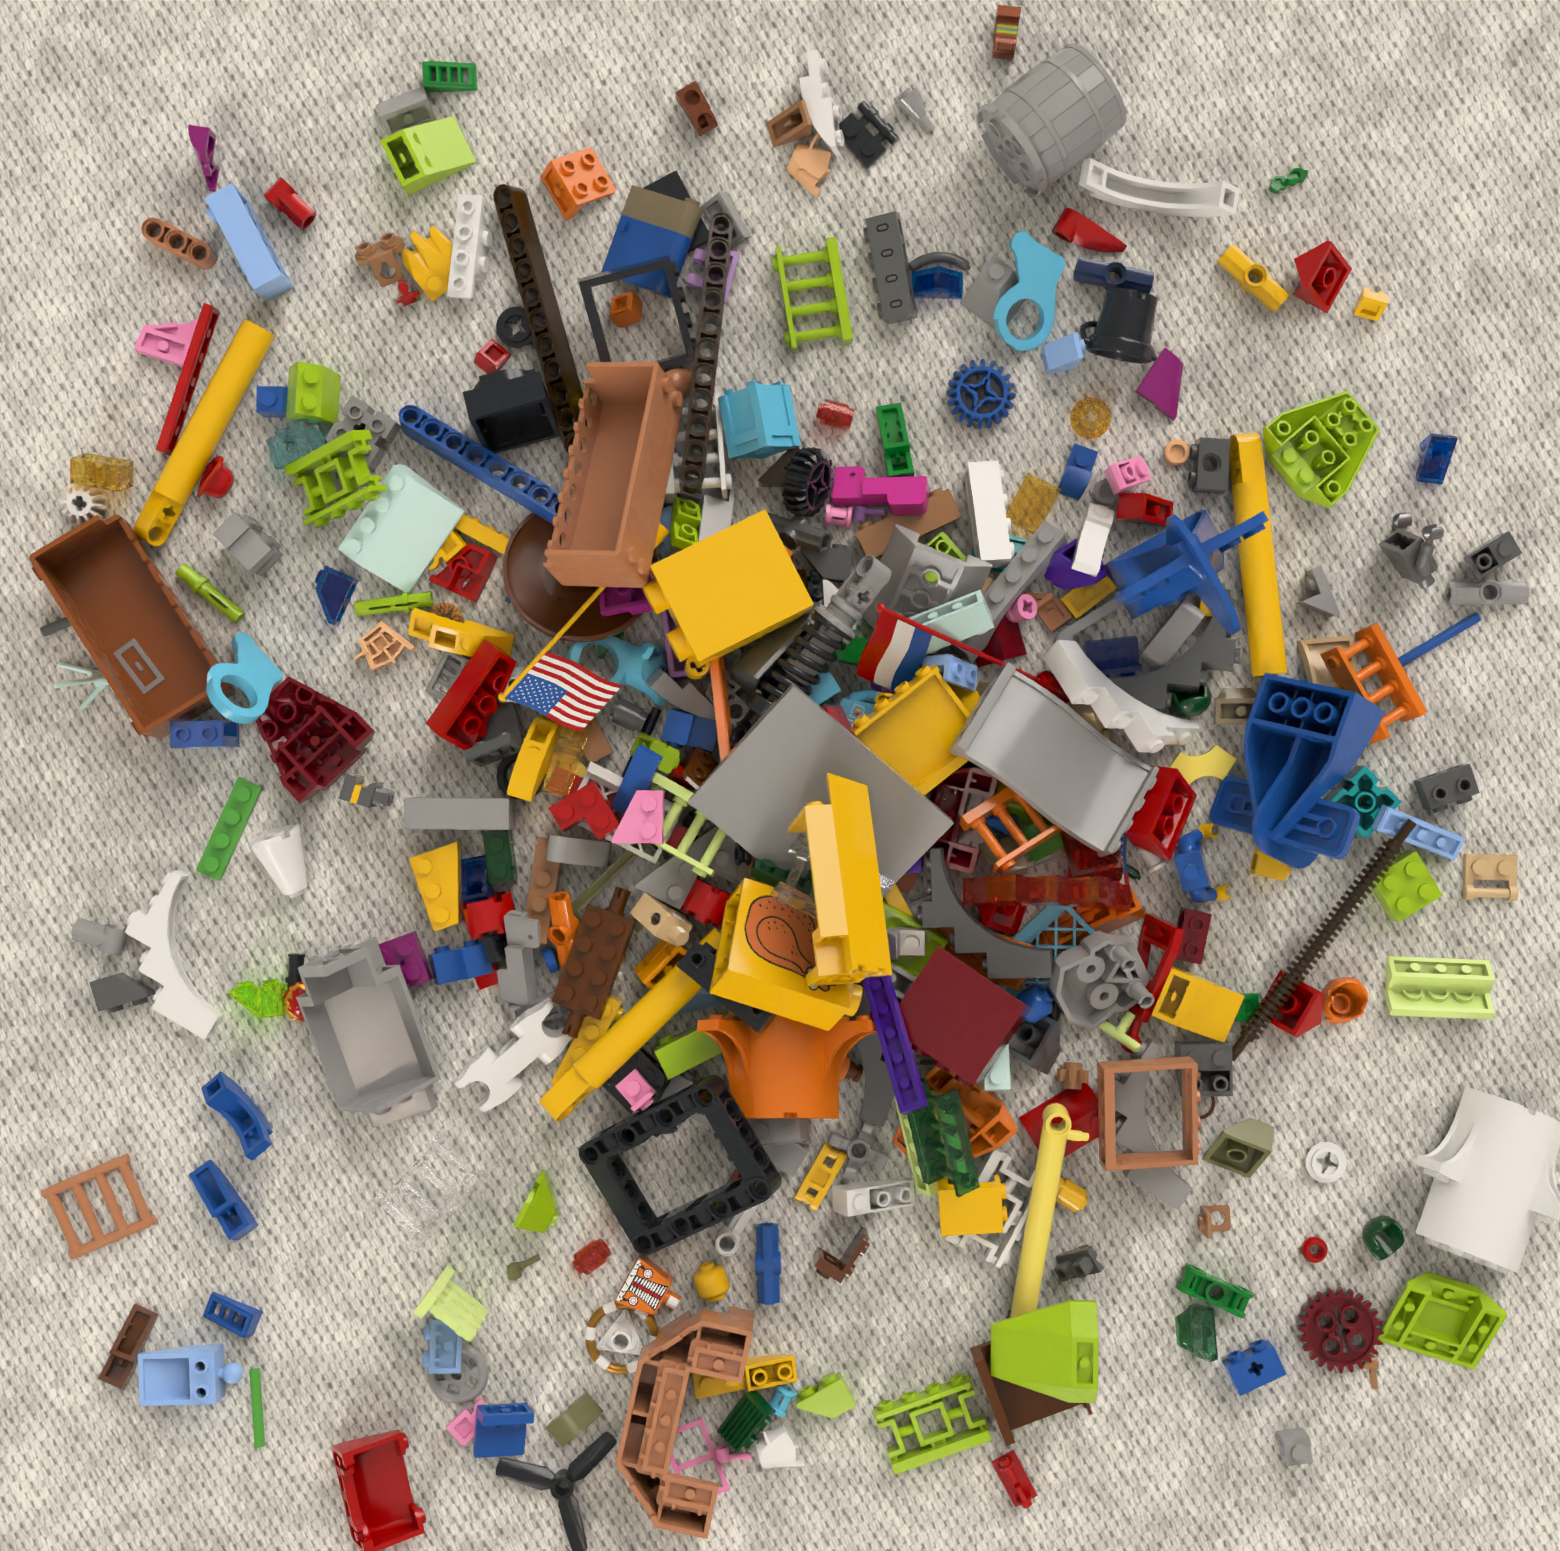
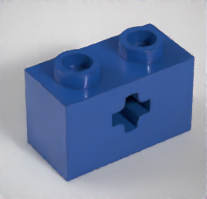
[1222,1339,1287,1396]

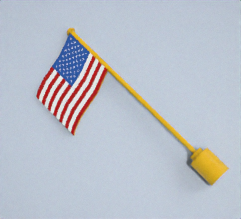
[498,523,670,731]

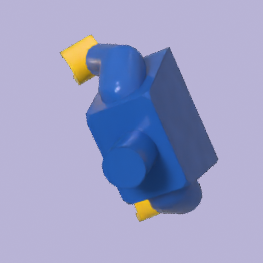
[1174,823,1233,903]

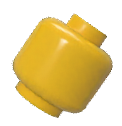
[693,1261,730,1302]

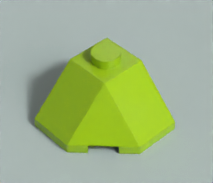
[513,1169,560,1233]

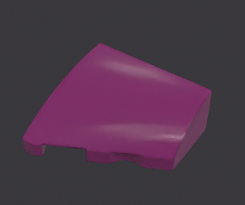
[188,125,219,192]
[1135,348,1183,421]

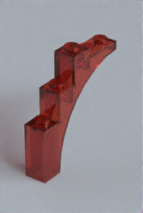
[963,874,1132,912]

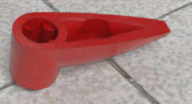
[1052,207,1127,252]

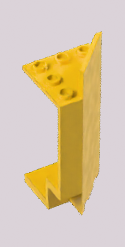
[788,773,892,987]

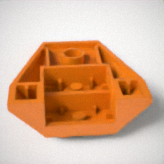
[892,1066,1018,1162]

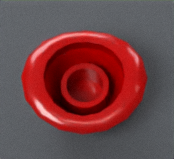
[197,456,234,498]

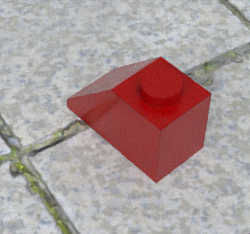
[1116,493,1174,527]

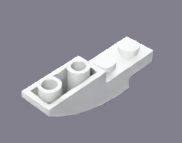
[799,49,844,157]

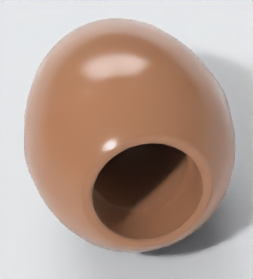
[665,368,700,398]

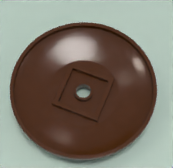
[503,511,658,642]

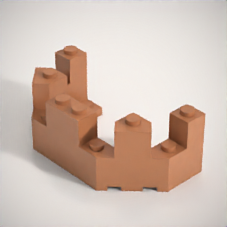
[615,1306,754,1539]

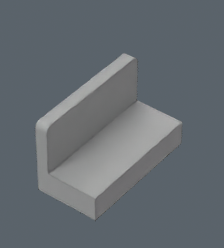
[376,86,437,136]

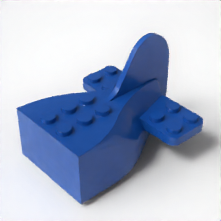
[1105,509,1268,635]
[1209,673,1385,869]

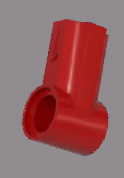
[263,177,317,230]

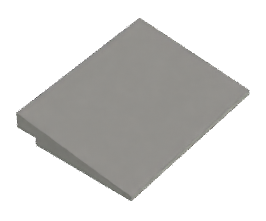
[688,683,954,896]

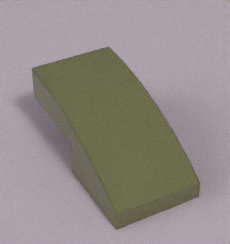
[546,1392,603,1447]

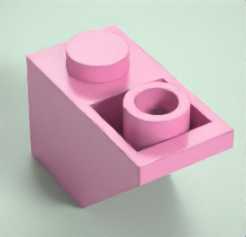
[1104,456,1151,495]

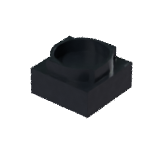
[463,369,561,454]

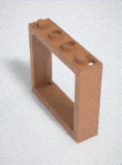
[1097,1056,1202,1171]

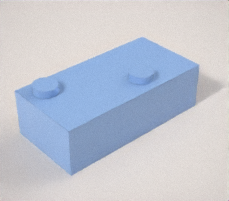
[205,183,294,302]

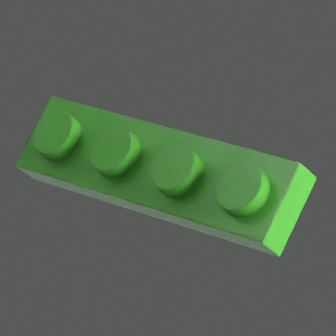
[196,777,263,881]

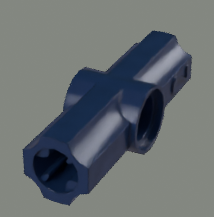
[1073,257,1154,296]

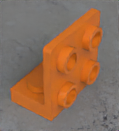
[540,148,616,221]

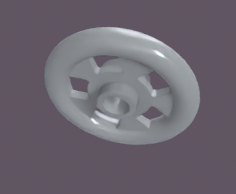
[427,1342,488,1404]

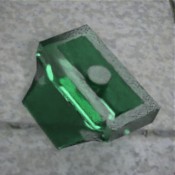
[1175,1304,1218,1362]

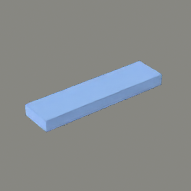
[1371,805,1466,861]

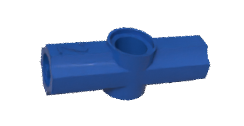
[755,1223,781,1305]

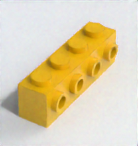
[551,994,625,1085]

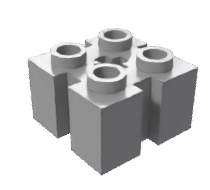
[325,395,401,470]
[212,512,283,576]

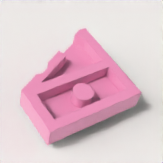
[134,319,198,367]
[612,790,664,844]

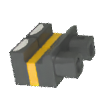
[338,773,395,808]

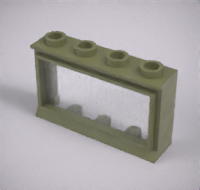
[572,843,668,933]

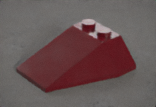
[924,768,999,874]

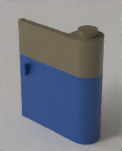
[601,185,703,299]

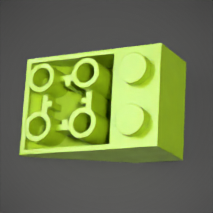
[380,116,477,196]

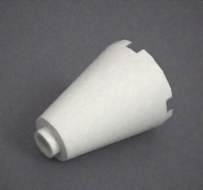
[249,824,308,898]

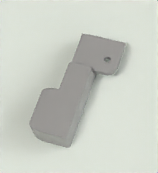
[497,910,541,1006]

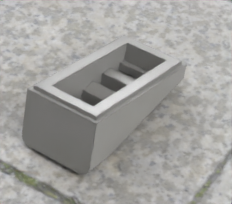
[425,651,471,700]

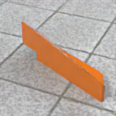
[1033,887,1146,956]

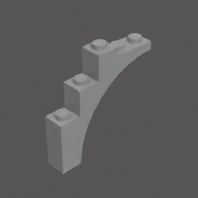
[1114,1037,1192,1210]

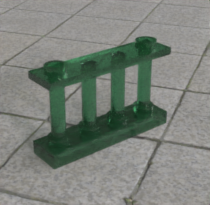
[907,1078,980,1197]

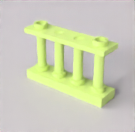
[650,772,727,878]

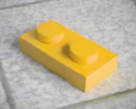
[1060,575,1117,620]

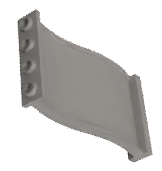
[948,662,1159,857]

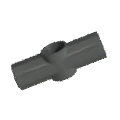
[768,513,833,553]

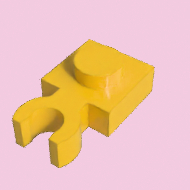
[429,529,467,570]

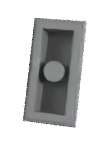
[701,192,752,248]

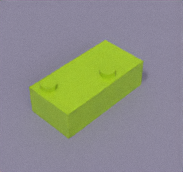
[654,1009,729,1080]

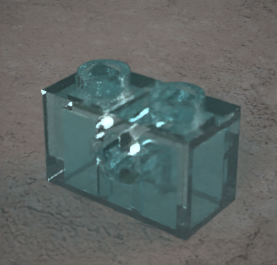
[266,419,327,469]

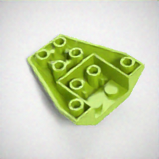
[1262,391,1380,508]
[990,1300,1099,1403]

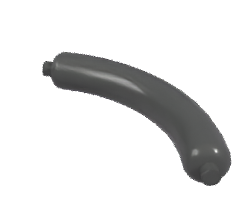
[909,252,971,271]

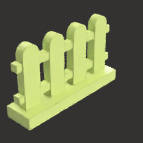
[413,1265,489,1342]

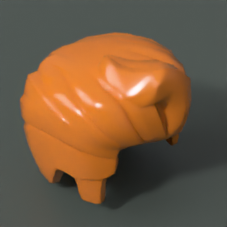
[1322,977,1368,1024]

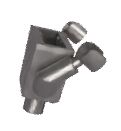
[1379,512,1444,589]

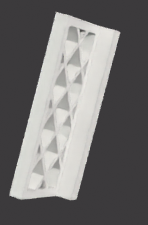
[578,762,685,864]

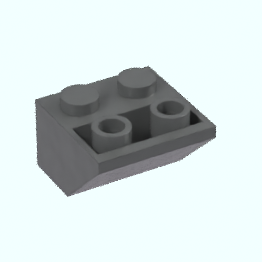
[1175,1041,1233,1097]

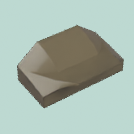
[1214,688,1257,725]
[977,835,1028,880]

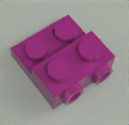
[599,562,654,617]

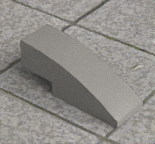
[645,669,716,720]

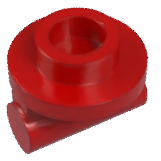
[395,280,420,306]

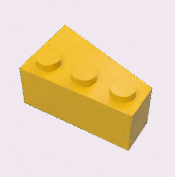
[409,841,463,932]

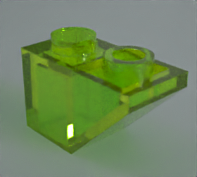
[229,978,287,1018]

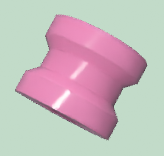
[1005,594,1037,623]

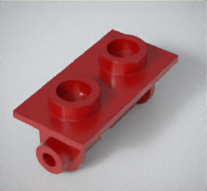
[991,1450,1038,1509]

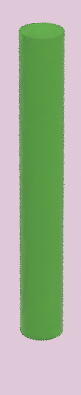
[249,1368,265,1448]

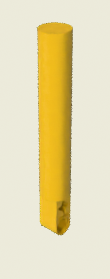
[134,319,275,546]
[1229,433,1288,677]
[539,928,720,1122]

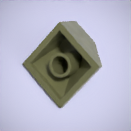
[1202,1118,1274,1178]

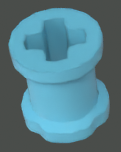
[768,1384,797,1417]

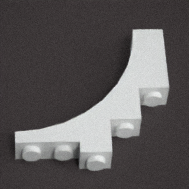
[1043,640,1200,753]
[125,870,224,1040]

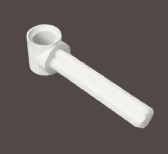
[715,1167,780,1256]

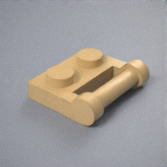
[1462,854,1519,901]

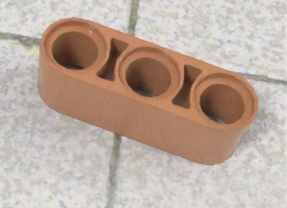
[141,217,217,270]

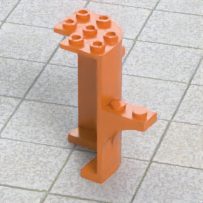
[697,1010,877,1119]

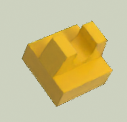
[1353,287,1389,321]

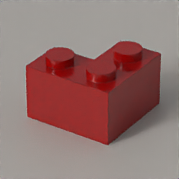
[548,781,620,840]

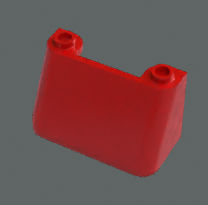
[332,1430,426,1551]

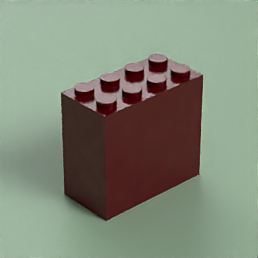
[899,946,1031,1088]

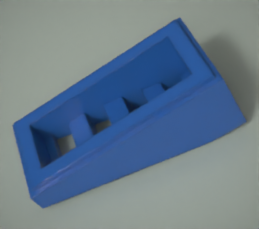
[203,1292,263,1339]

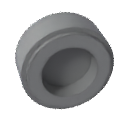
[1092,479,1119,506]

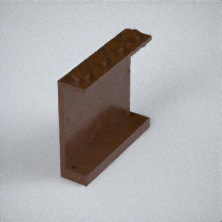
[970,1341,1093,1446]

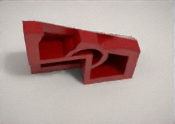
[429,543,498,603]

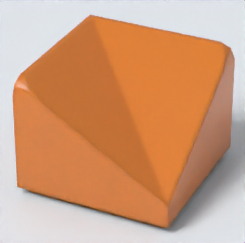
[609,290,643,328]

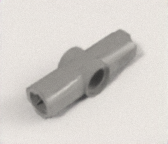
[1445,580,1529,606]

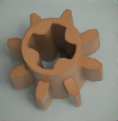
[1056,1062,1089,1089]

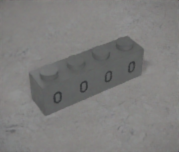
[863,211,918,324]

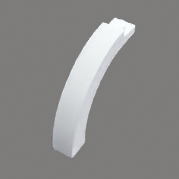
[1079,158,1240,217]

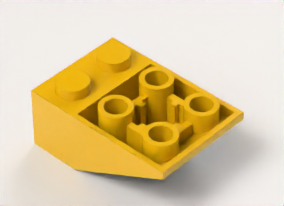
[1151,965,1245,1043]

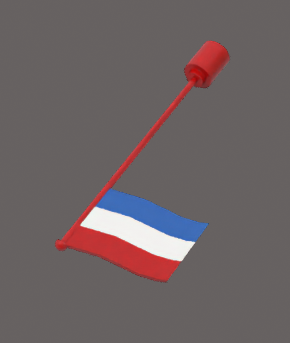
[856,603,1070,704]

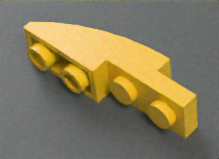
[408,608,515,657]
[507,714,565,802]
[691,1354,798,1399]

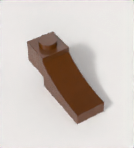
[98,1304,159,1391]

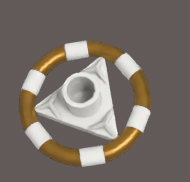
[585,1300,659,1374]

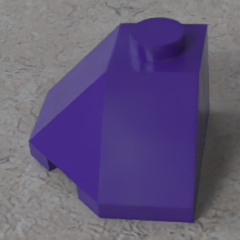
[1044,538,1109,590]

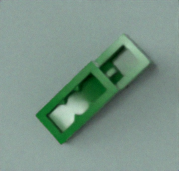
[876,403,914,477]

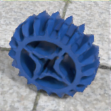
[946,359,1016,430]

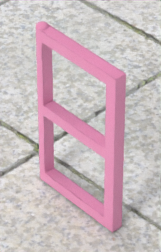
[670,1417,730,1494]

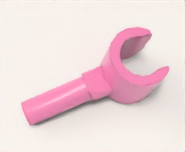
[715,1445,751,1463]

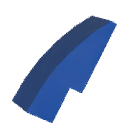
[189,1159,259,1240]

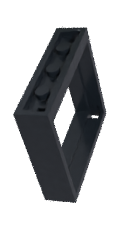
[578,255,696,370]

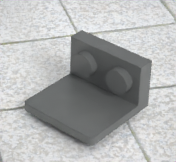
[464,702,524,767]

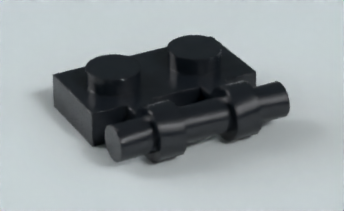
[839,101,899,170]

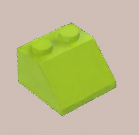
[286,361,341,426]

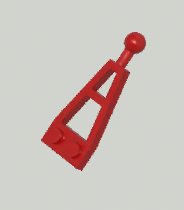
[1121,913,1184,1053]

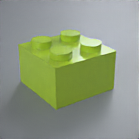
[1370,850,1443,922]

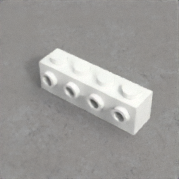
[964,460,1015,568]

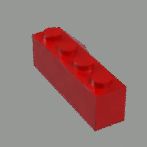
[425,639,517,750]

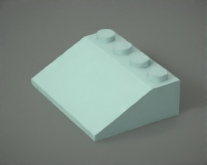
[338,465,466,593]

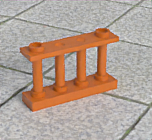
[1320,622,1428,744]
[959,787,1062,874]

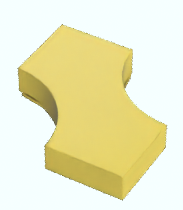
[1169,745,1237,785]

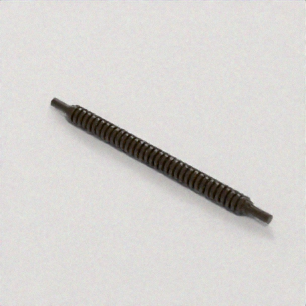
[1232,818,1417,1062]

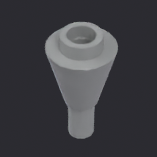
[896,87,935,134]

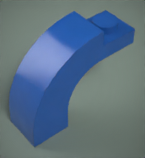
[201,1071,273,1161]

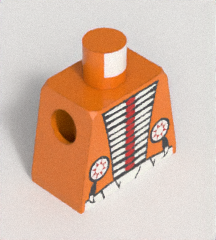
[615,1254,681,1315]

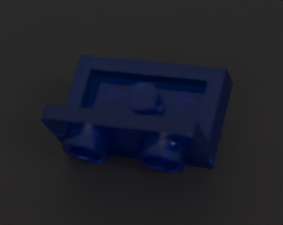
[1084,636,1142,678]

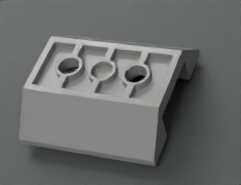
[862,524,993,653]

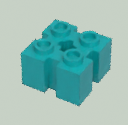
[1324,765,1402,839]

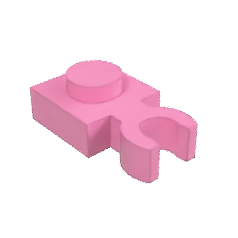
[446,1398,484,1447]

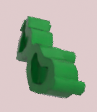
[1269,168,1308,194]

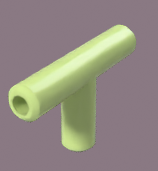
[1097,1011,1141,1053]

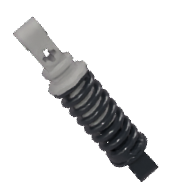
[729,555,891,747]

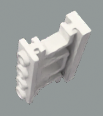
[944,1148,1035,1268]

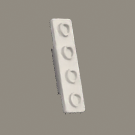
[447,194,493,299]

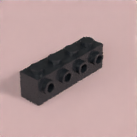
[676,941,777,1034]

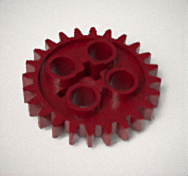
[1297,1286,1384,1374]

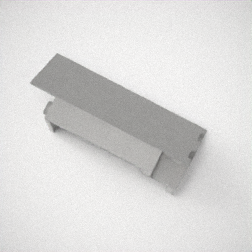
[296,937,441,1127]

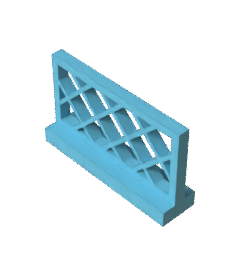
[1006,893,1096,997]

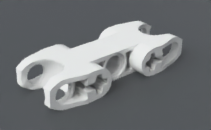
[454,998,573,1113]

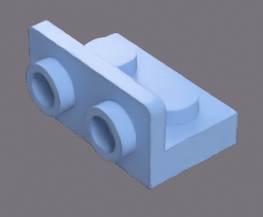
[922,654,978,691]
[422,1319,462,1374]

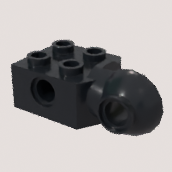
[602,1047,678,1137]

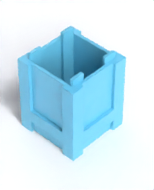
[718,380,801,459]

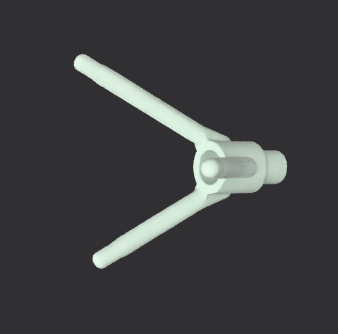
[53,662,109,711]

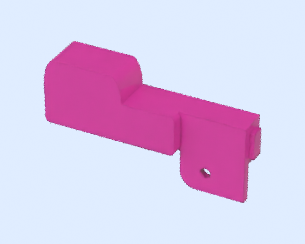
[831,466,929,515]

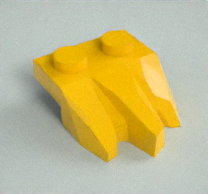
[402,225,453,302]

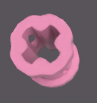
[824,504,852,530]

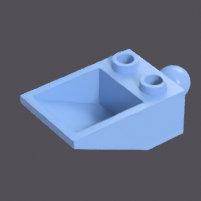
[138,1344,243,1406]

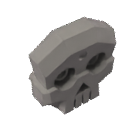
[1048,930,1155,1030]

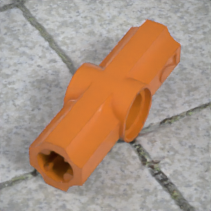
[547,891,580,969]

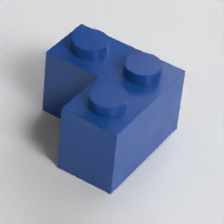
[661,708,718,753]

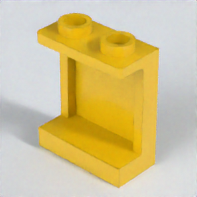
[937,1175,1008,1236]

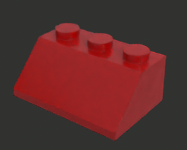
[1124,765,1197,861]
[1019,1083,1099,1157]

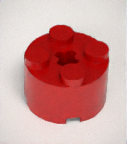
[679,878,732,930]
[461,891,516,939]

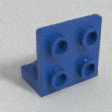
[473,1403,534,1458]

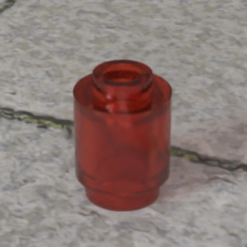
[816,399,855,430]
[572,1238,612,1276]

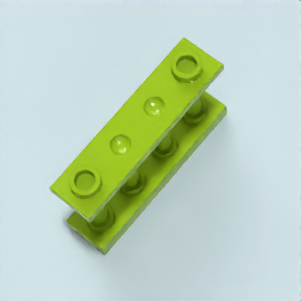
[771,237,853,354]

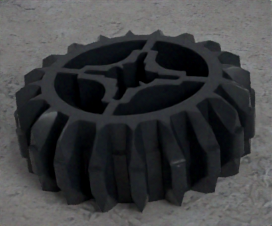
[782,447,833,517]

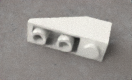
[832,1179,915,1217]

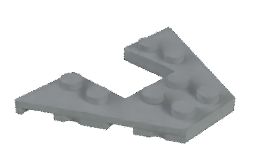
[633,825,748,909]

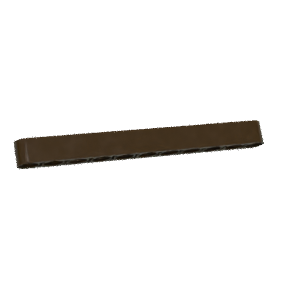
[493,184,587,454]
[680,212,733,494]

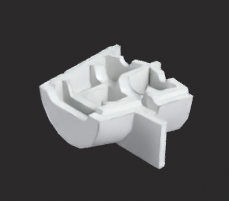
[756,1422,806,1469]

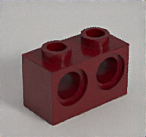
[1176,907,1212,965]

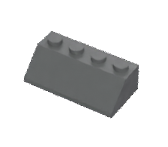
[731,601,825,695]

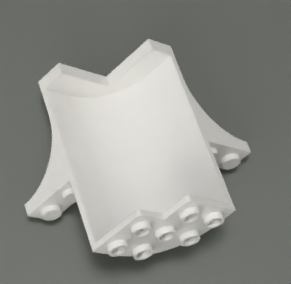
[1415,1086,1560,1274]

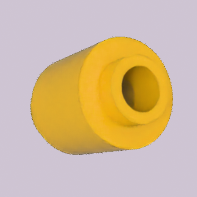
[1056,1177,1089,1213]

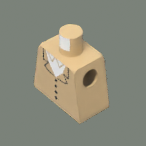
[630,892,692,947]

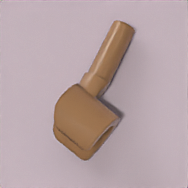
[1362,1353,1379,1389]

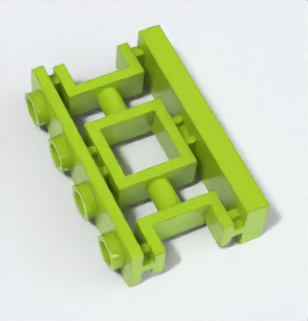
[284,430,388,528]
[873,1374,992,1475]

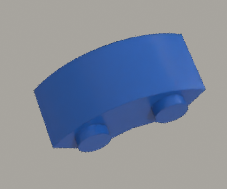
[428,939,494,985]

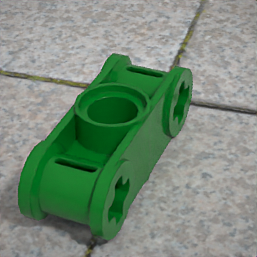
[1175,1263,1254,1318]

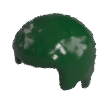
[1169,683,1212,718]
[1362,1215,1405,1260]

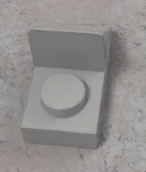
[1296,566,1340,617]
[886,927,926,960]

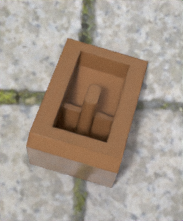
[766,100,812,147]

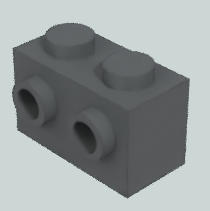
[1413,764,1480,813]

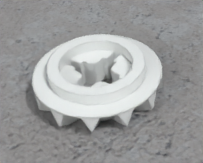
[1305,1142,1347,1183]

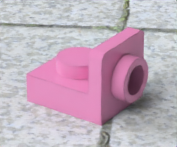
[615,1068,656,1112]

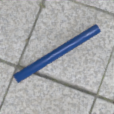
[1398,612,1481,667]

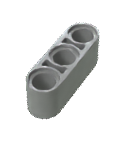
[1138,598,1205,670]
[545,834,612,868]

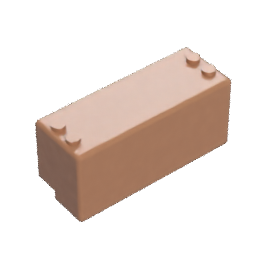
[543,361,684,588]

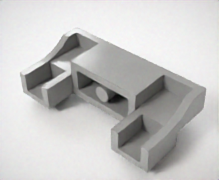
[669,474,736,556]

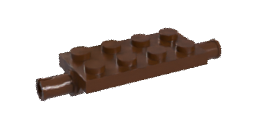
[551,886,637,1038]

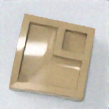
[1297,636,1358,688]

